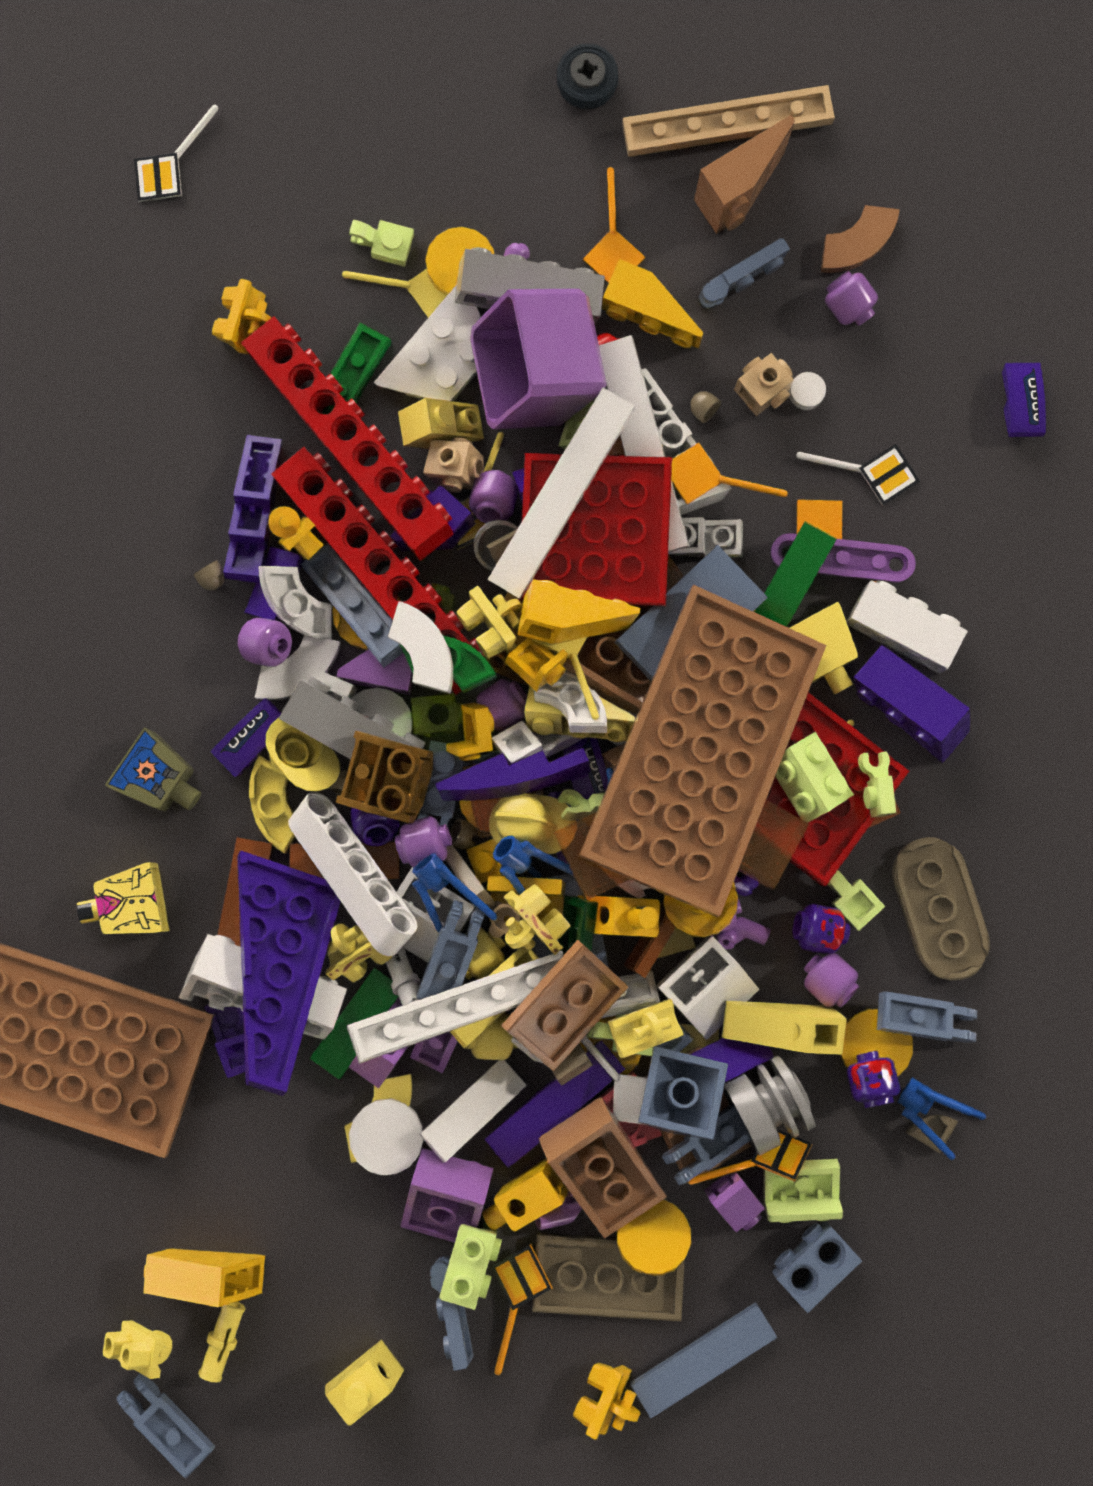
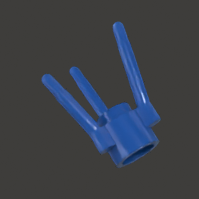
[493,836,586,895]
[412,853,498,933]
[897,1077,986,1160]

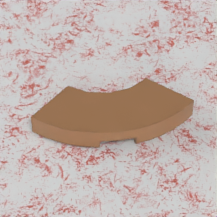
[821,205,900,273]

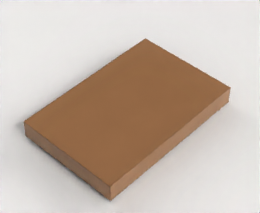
[501,940,629,1072]

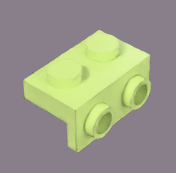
[775,732,854,823]
[763,1159,843,1223]
[440,1223,502,1310]

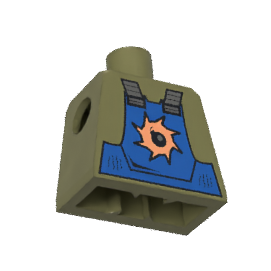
[105,727,201,812]

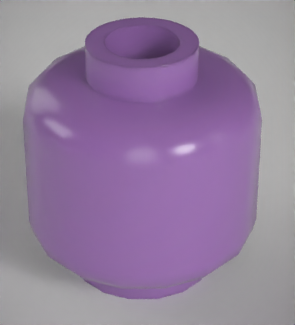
[825,271,878,326]
[469,470,518,524]
[238,618,292,667]
[476,679,527,733]
[395,816,452,868]
[804,953,860,1008]

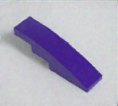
[223,435,283,583]
[435,748,591,801]
[484,1040,625,1168]

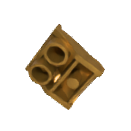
[336,731,433,823]

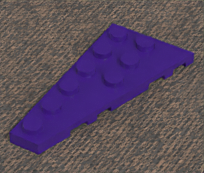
[237,850,341,1096]

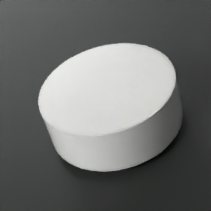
[789,372,826,410]

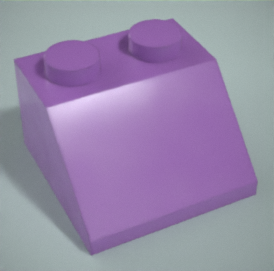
[400,1148,494,1243]

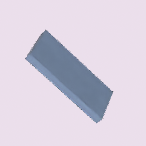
[614,545,768,681]

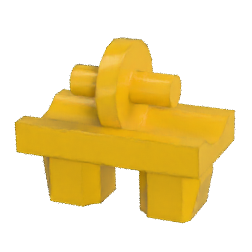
[211,279,272,354]
[268,506,323,560]
[573,1363,640,1440]

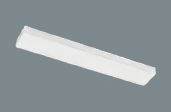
[599,335,689,553]
[488,387,635,599]
[347,951,563,1064]

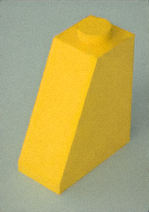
[143,1249,265,1307]

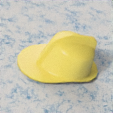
[266,718,340,791]
[489,793,577,854]

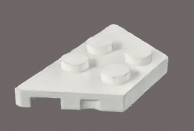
[374,285,481,401]

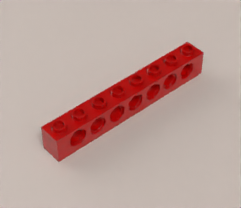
[241,316,454,561]
[271,447,485,695]

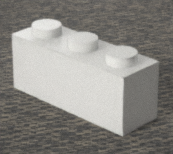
[846,580,968,674]

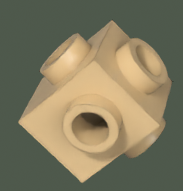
[734,353,794,417]
[423,437,484,493]

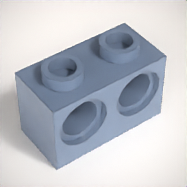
[772,1221,862,1313]

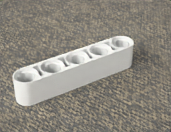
[288,792,417,956]

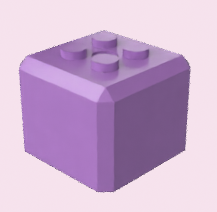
[470,289,607,429]

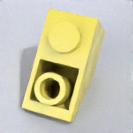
[398,398,484,449]

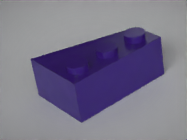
[854,645,970,763]

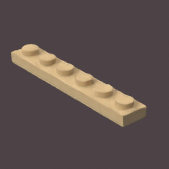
[622,85,835,157]

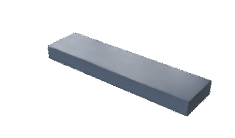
[300,543,403,668]
[630,1302,778,1419]

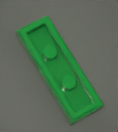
[321,323,391,414]
[754,521,837,627]
[310,967,399,1080]

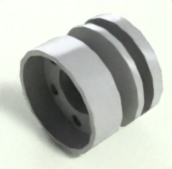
[723,1056,816,1156]

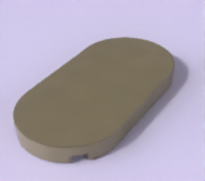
[892,837,990,981]

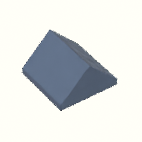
[638,1046,728,1140]

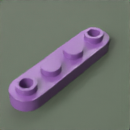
[770,533,916,583]

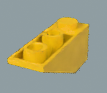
[602,259,703,349]
[517,579,640,644]

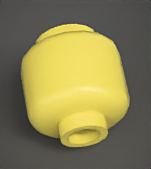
[465,927,506,980]
[466,1012,518,1061]

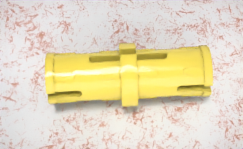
[198,1302,246,1383]

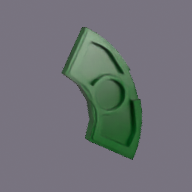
[400,635,497,693]

